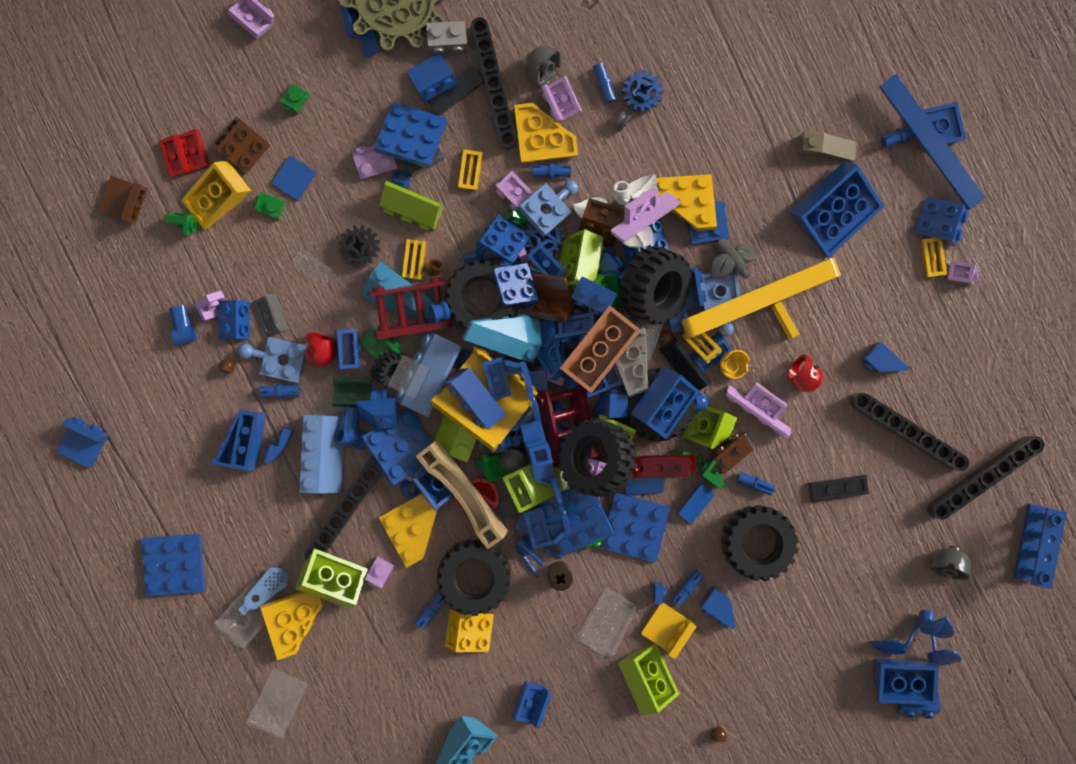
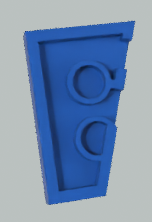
[536,320,566,381]

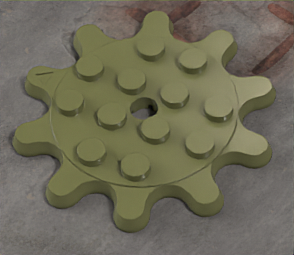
[339,0,444,50]

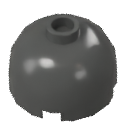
[525,46,562,86]
[930,546,971,580]

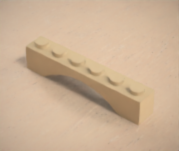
[416,439,508,549]

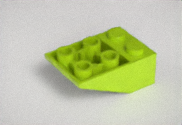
[502,465,570,513]

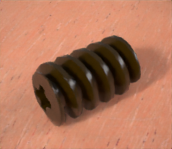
[547,561,573,591]

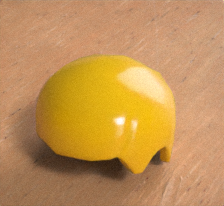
[720,350,750,380]

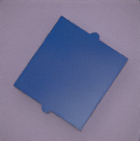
[272,155,316,201]

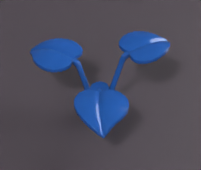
[871,610,962,665]

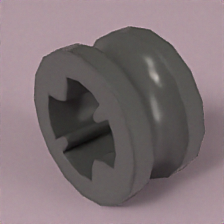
[614,111,631,130]

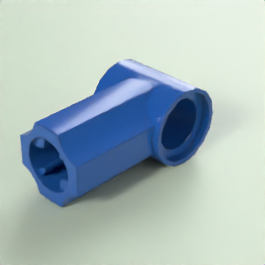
[169,305,197,345]
[334,407,360,447]

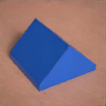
[411,469,454,511]

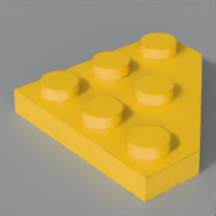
[514,103,578,163]
[656,174,717,231]
[379,494,438,568]
[260,591,323,660]

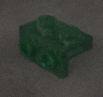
[332,376,373,408]

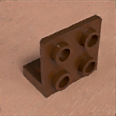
[212,117,270,174]
[98,176,148,225]
[578,198,625,247]
[531,273,576,323]
[709,432,754,474]

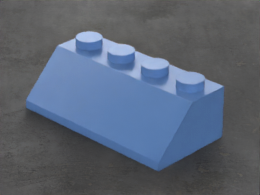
[395,331,462,417]
[299,414,344,493]

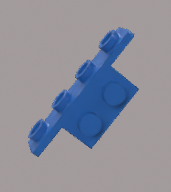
[339,3,381,58]

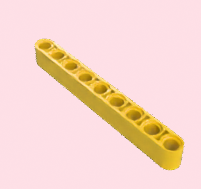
[681,258,841,339]

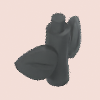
[712,238,757,279]

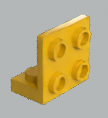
[641,602,696,659]
[445,608,494,652]

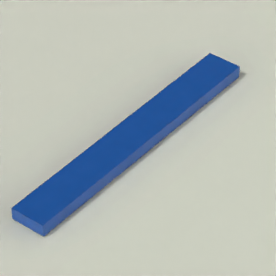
[879,74,986,210]

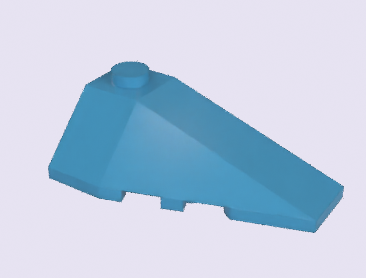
[360,261,434,321]
[463,315,542,362]
[436,716,498,764]

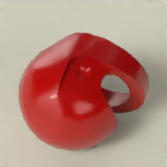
[304,332,337,367]
[788,354,823,392]

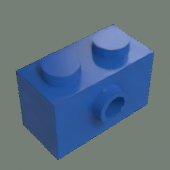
[335,329,361,369]

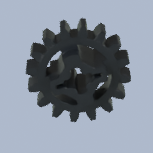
[338,225,381,267]

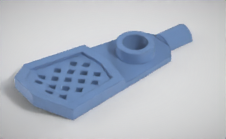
[238,567,288,615]

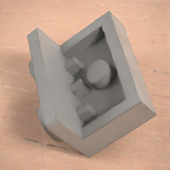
[426,21,467,54]

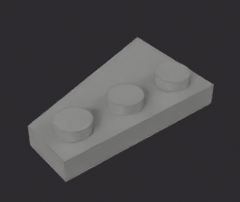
[616,328,648,397]

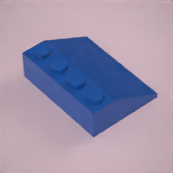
[789,161,884,258]

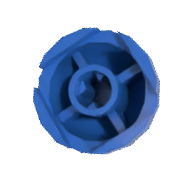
[598,249,629,277]

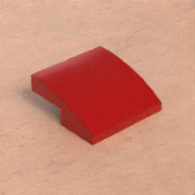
[158,129,210,178]

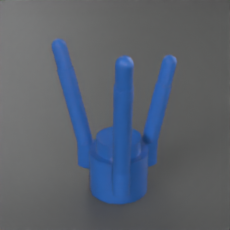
[514,535,562,578]

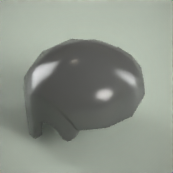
[499,447,529,475]

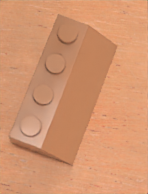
[560,305,641,393]

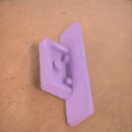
[611,187,680,243]
[725,382,791,438]

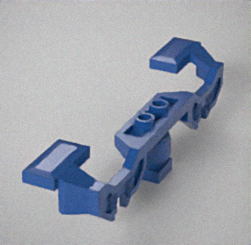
[482,357,571,549]

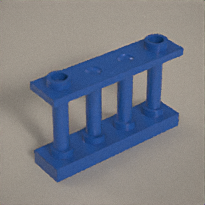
[1013,504,1067,589]

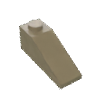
[798,131,857,162]

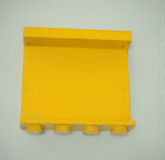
[431,347,538,452]

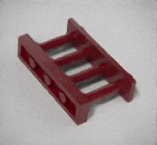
[367,277,453,339]
[536,385,599,467]
[631,454,697,479]

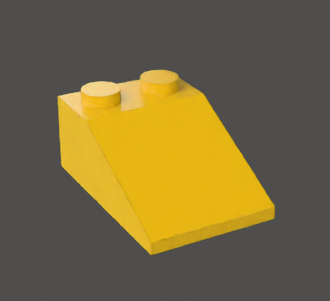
[181,161,251,230]

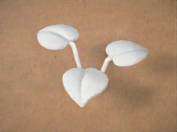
[573,173,658,248]

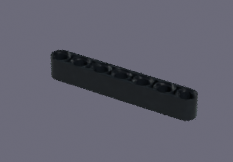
[471,17,516,151]
[850,393,969,471]
[927,436,1045,520]
[305,456,383,560]

